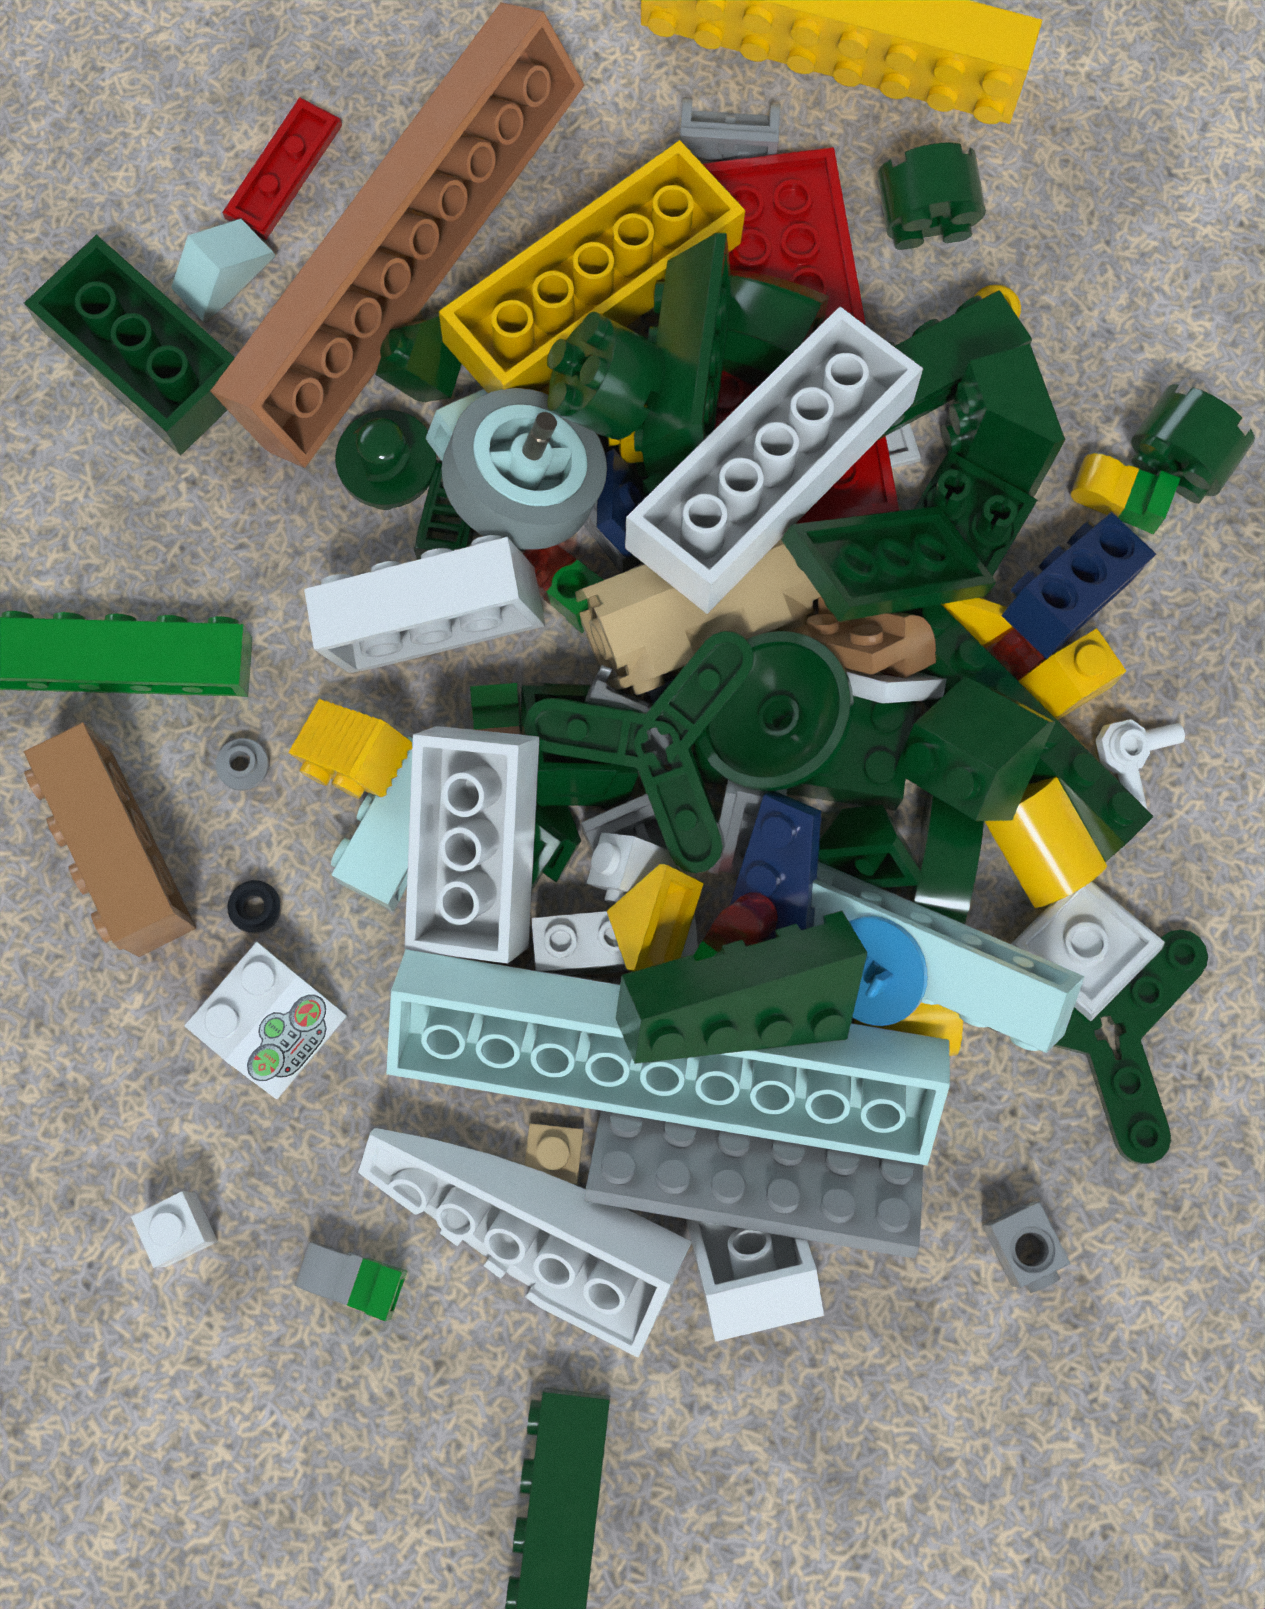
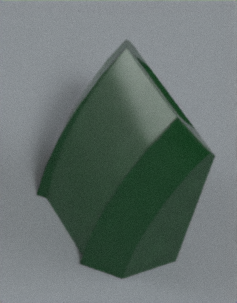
[722,270,829,387]
[521,682,639,809]

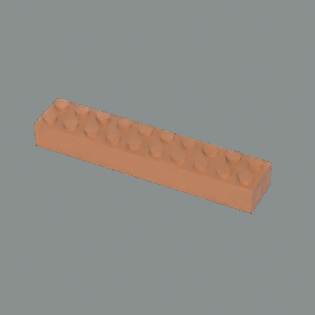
[210,2,585,468]

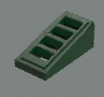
[414,463,474,560]

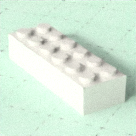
[625,307,923,614]

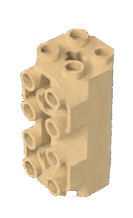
[575,537,821,695]

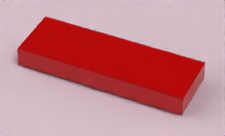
[222,97,342,240]

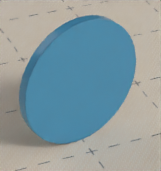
[849,916,928,1026]

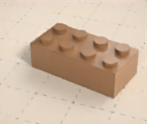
[23,722,197,957]

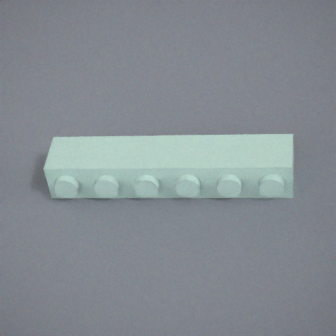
[811,862,1085,1053]

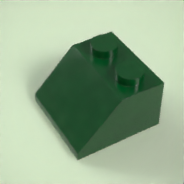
[894,676,1055,821]

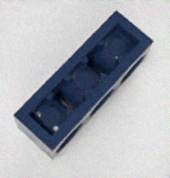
[1001,512,1156,659]

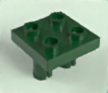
[914,451,1038,577]

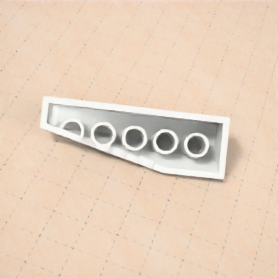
[358,1128,692,1358]

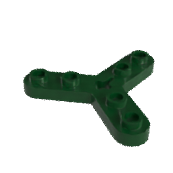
[524,631,755,873]
[988,929,1208,1164]

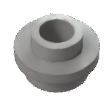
[216,738,269,791]

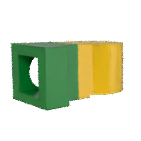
[1071,453,1180,535]

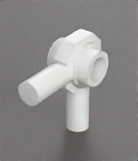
[1096,719,1185,808]

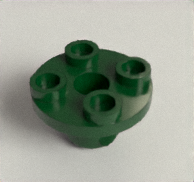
[335,410,437,510]

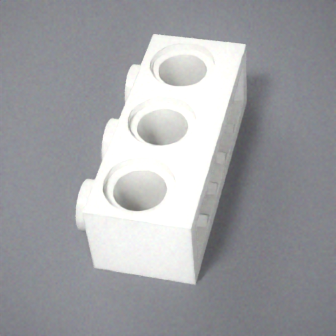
[532,911,698,977]

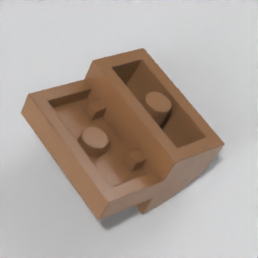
[788,597,936,678]

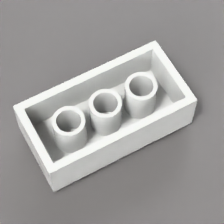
[304,535,546,673]
[404,726,539,964]

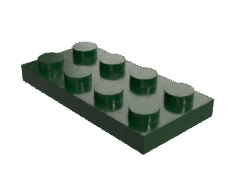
[781,506,997,622]

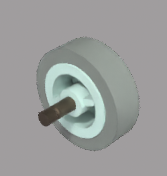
[442,388,607,549]

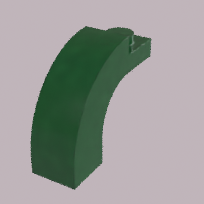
[910,792,984,925]

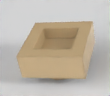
[524,1123,584,1185]

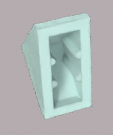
[171,219,276,323]

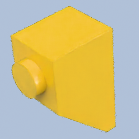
[1019,628,1126,720]

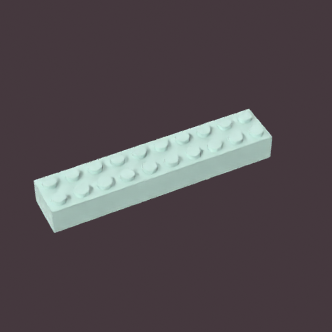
[386,949,950,1166]

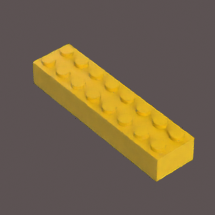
[641,0,1043,124]

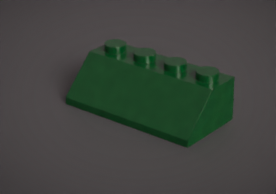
[634,233,732,474]

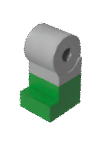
[295,1241,408,1321]

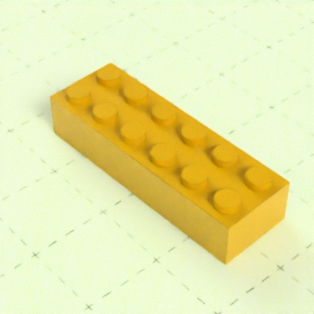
[439,140,745,393]

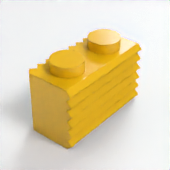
[288,698,412,799]

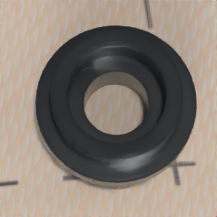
[227,880,282,934]

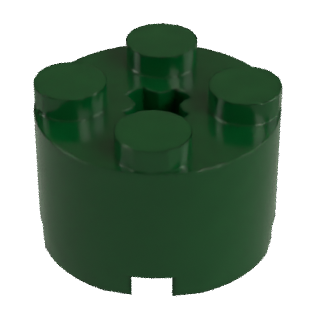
[877,142,986,250]
[547,312,665,440]
[1131,384,1255,504]

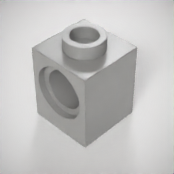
[982,1202,1071,1293]

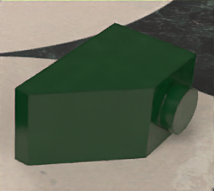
[375,310,462,402]
[818,805,924,888]

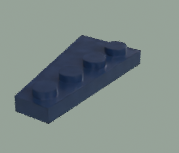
[723,791,821,946]

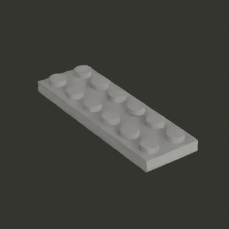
[584,1111,924,1259]

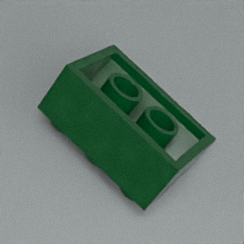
[941,344,1065,497]

